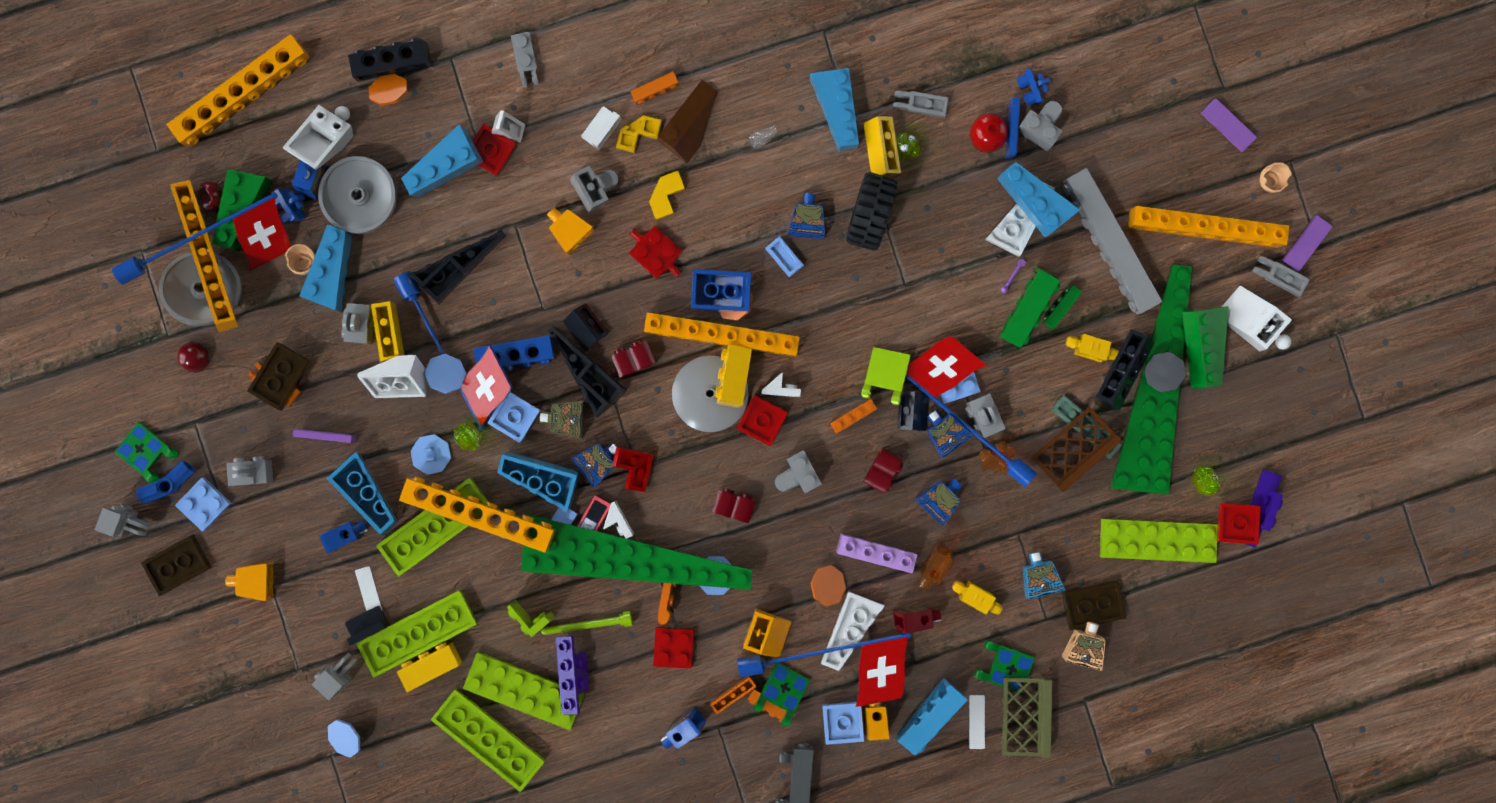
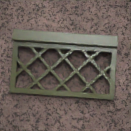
[1002,677,1052,758]

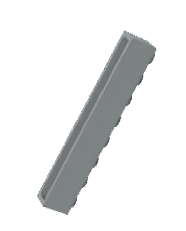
[1062,168,1162,314]

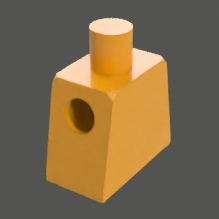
[547,208,595,255]
[225,562,274,601]
[865,702,889,741]

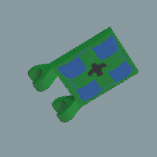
[115,422,179,483]
[974,640,1035,694]
[753,663,810,727]

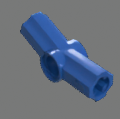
[136,460,196,504]

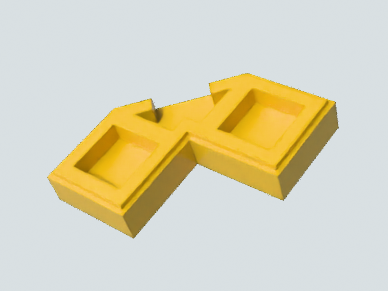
[616,115,662,153]
[649,171,685,220]

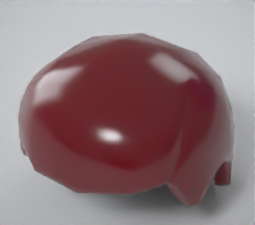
[199,181,223,212]
[177,342,209,373]

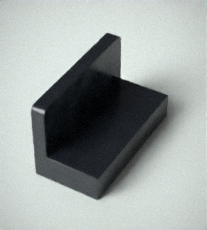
[563,303,609,351]
[897,391,929,431]
[345,606,389,646]

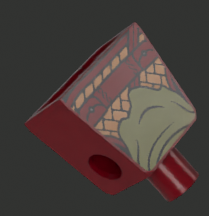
[893,606,941,634]

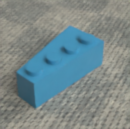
[810,68,859,151]
[401,125,483,198]
[997,162,1080,238]
[299,224,352,312]
[497,451,580,512]
[326,452,399,535]
[896,678,968,756]

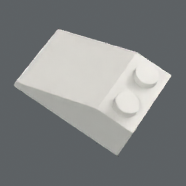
[357,355,429,398]

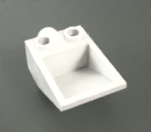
[283,105,354,170]
[1222,286,1292,352]

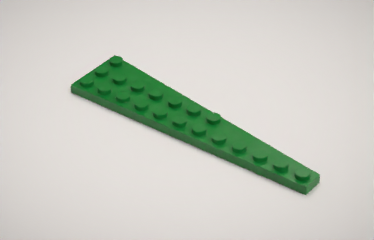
[1110,265,1192,495]
[521,514,752,590]

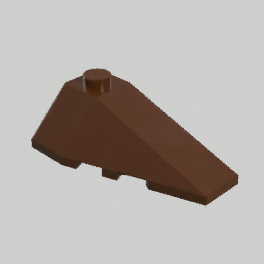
[657,80,717,163]

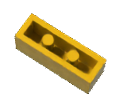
[863,116,901,178]
[371,301,405,362]
[715,344,752,408]
[397,642,463,692]

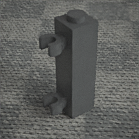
[775,742,814,803]

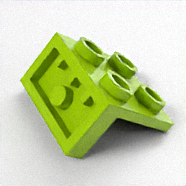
[507,600,555,637]

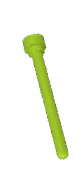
[541,611,633,635]

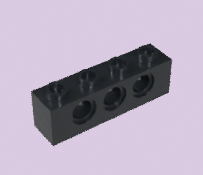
[348,38,432,82]
[1096,329,1155,411]

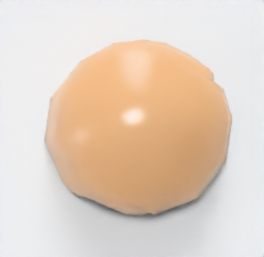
[1260,162,1292,193]
[285,244,315,275]

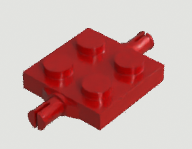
[629,226,683,280]

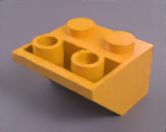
[743,608,792,658]

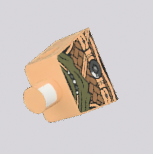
[1062,621,1105,671]

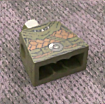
[540,401,585,438]

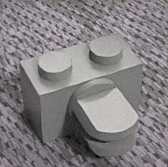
[1018,101,1062,151]
[570,166,618,213]
[341,303,374,345]
[965,394,1005,438]
[775,450,822,493]
[226,456,274,486]
[94,504,150,537]
[312,653,358,700]

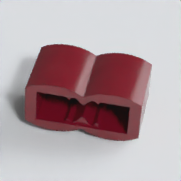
[611,340,656,378]
[863,448,903,493]
[712,488,756,524]

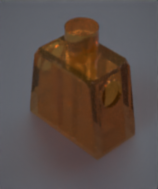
[918,543,955,591]

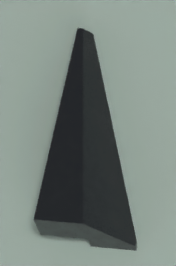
[409,230,506,305]
[548,326,627,417]

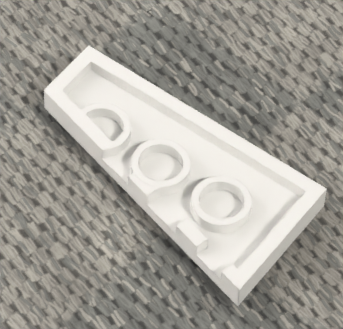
[985,182,1055,257]
[821,591,884,671]

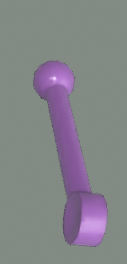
[1001,259,1026,294]

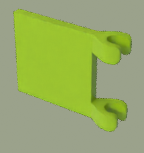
[861,347,911,405]

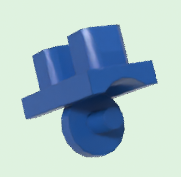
[1017,68,1051,105]
[273,188,306,224]

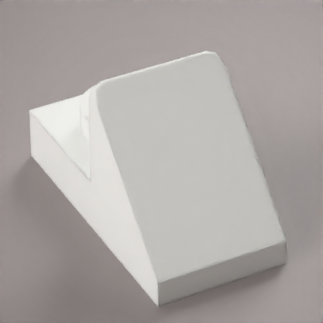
[492,111,526,143]
[762,372,801,397]
[603,501,634,539]

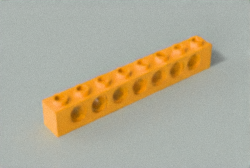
[166,34,310,147]
[170,180,238,332]
[1128,206,1289,248]
[644,312,800,357]
[399,476,556,553]

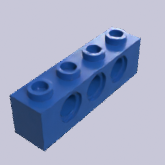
[473,335,556,371]

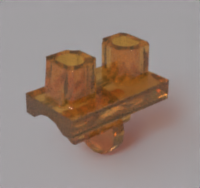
[979,441,1015,475]

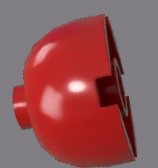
[969,113,1009,153]

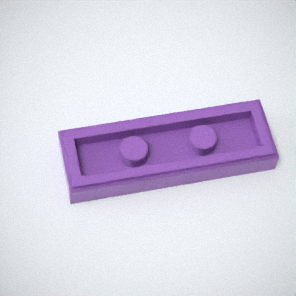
[1201,98,1257,152]
[1281,215,1333,272]
[293,429,357,443]

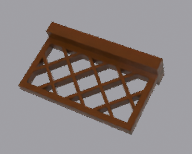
[1031,406,1122,492]

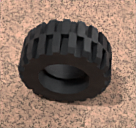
[846,172,898,251]

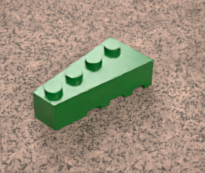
[212,169,273,251]
[999,266,1061,348]
[1182,306,1229,388]

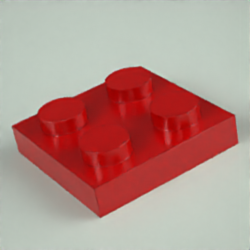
[473,124,517,177]
[737,395,788,447]
[1217,503,1261,545]
[653,627,694,669]

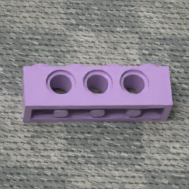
[836,533,917,574]

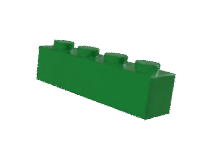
[1042,285,1082,331]

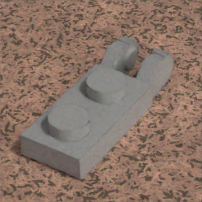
[511,32,539,88]
[893,91,949,118]
[1252,256,1310,297]

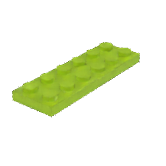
[376,477,489,577]
[1100,519,1218,563]
[356,589,478,678]
[463,651,585,730]
[431,688,546,792]

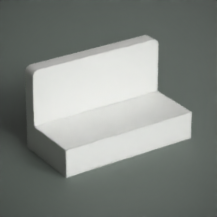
[581,107,622,151]

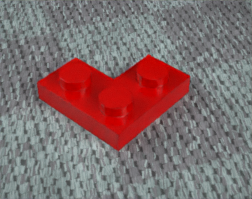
[612,447,654,492]

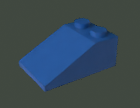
[691,269,751,311]

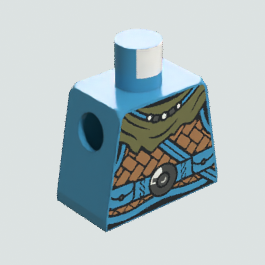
[1022,551,1065,600]

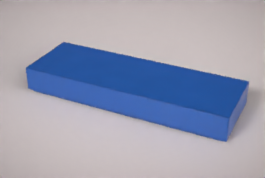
[1006,97,1020,159]

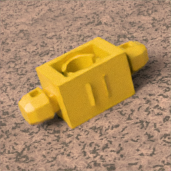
[1065,334,1119,363]
[952,581,1003,615]

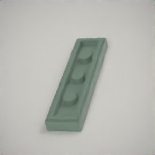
[1050,395,1122,459]

